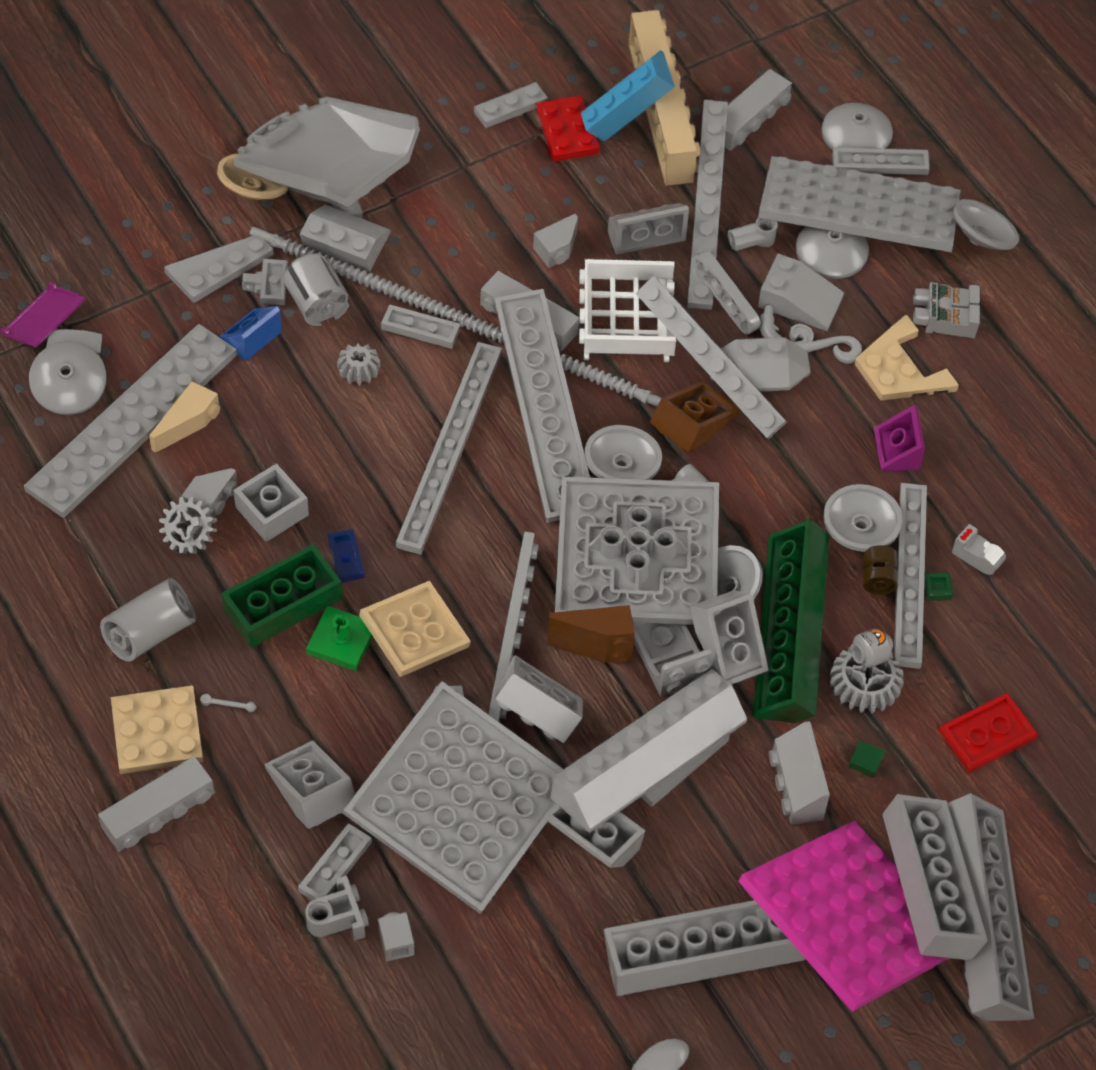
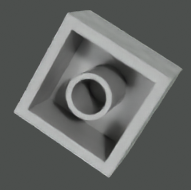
[234,463,309,542]

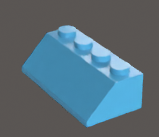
[581,50,675,141]

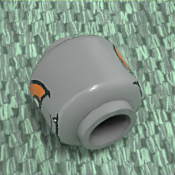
[851,628,893,668]

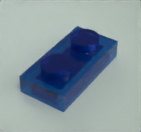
[327,529,365,583]

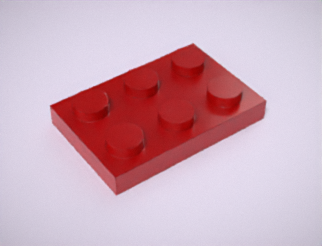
[536,95,600,162]

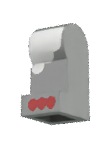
[952,524,1006,575]

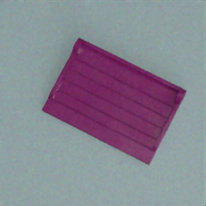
[0,282,86,347]

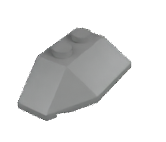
[710,338,811,391]

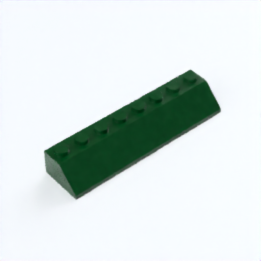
[753,519,829,723]

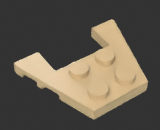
[855,315,959,400]

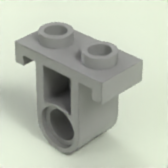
[305,876,369,941]

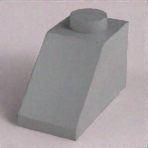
[533,214,578,268]

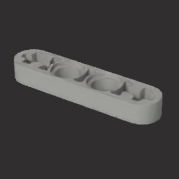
[693,251,761,334]

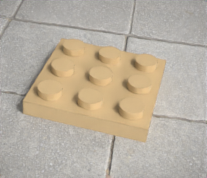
[359,581,471,677]
[111,685,203,774]

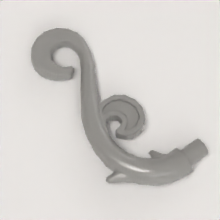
[760,305,862,364]

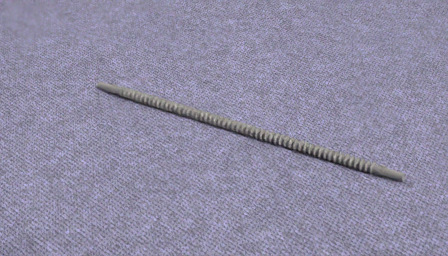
[250,226,661,407]

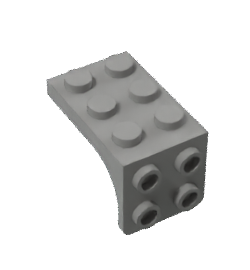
[633,622,714,697]

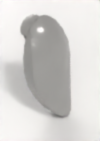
[631,1039,689,1070]

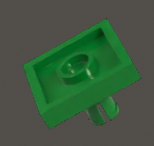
[306,606,373,671]

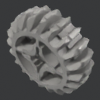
[830,646,904,714]

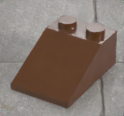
[650,381,741,452]
[547,605,635,664]

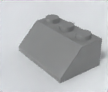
[608,203,689,255]
[300,205,391,273]
[495,655,583,743]
[769,721,830,825]
[544,803,645,868]

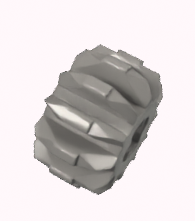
[337,342,380,386]

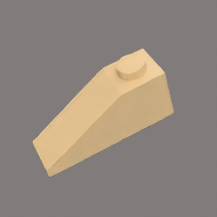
[149,381,220,452]

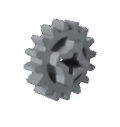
[159,497,217,554]

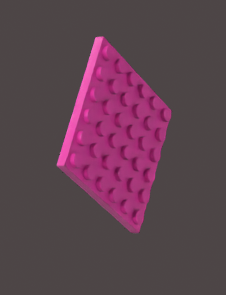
[738,821,949,1012]

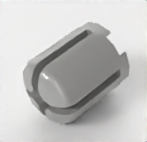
[284,254,349,326]

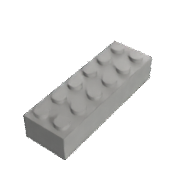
[882,794,988,960]

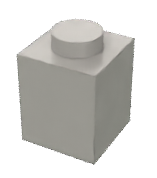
[378,912,414,962]

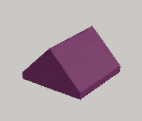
[874,405,925,471]

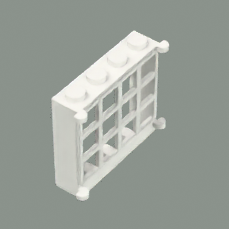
[579,259,676,362]

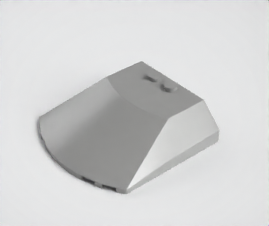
[234,97,420,207]

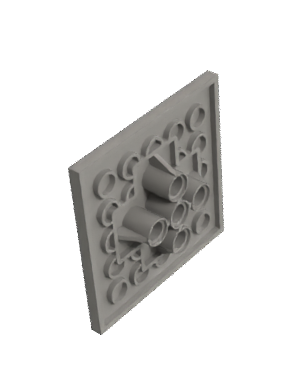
[555,477,719,625]

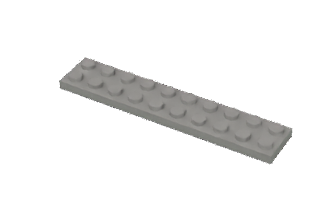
[494,289,590,523]
[24,324,237,518]

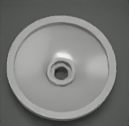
[822,103,893,150]
[953,199,1019,251]
[796,226,869,279]
[29,341,107,415]
[584,425,662,480]
[824,484,903,552]
[717,545,763,600]

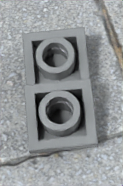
[46,329,102,355]

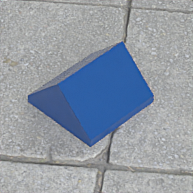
[219,306,282,361]

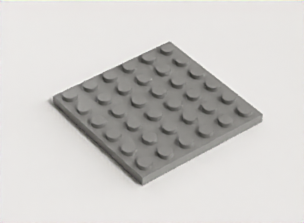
[343,681,564,914]

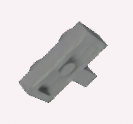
[242,259,288,305]

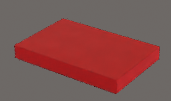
[939,693,1038,773]

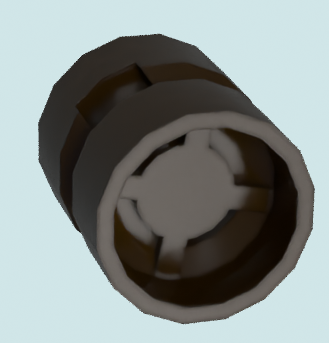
[863,545,898,595]

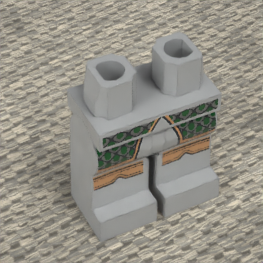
[913,282,980,338]

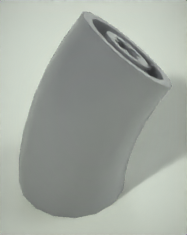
[100,578,196,661]

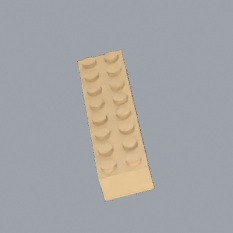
[629,10,700,186]

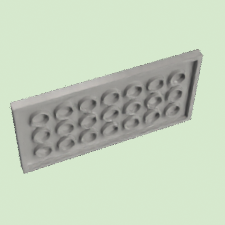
[758,156,960,252]

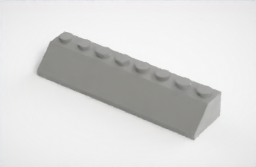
[551,669,747,833]
[947,793,1034,1021]
[604,900,806,996]

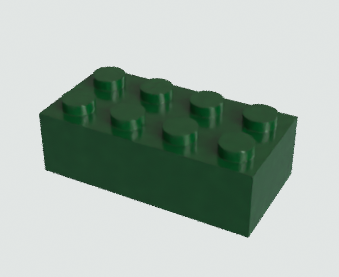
[221,544,343,649]

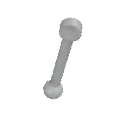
[200,694,256,712]

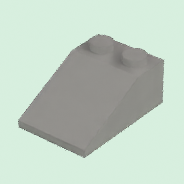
[758,254,844,331]
[690,590,768,685]
[264,740,355,829]

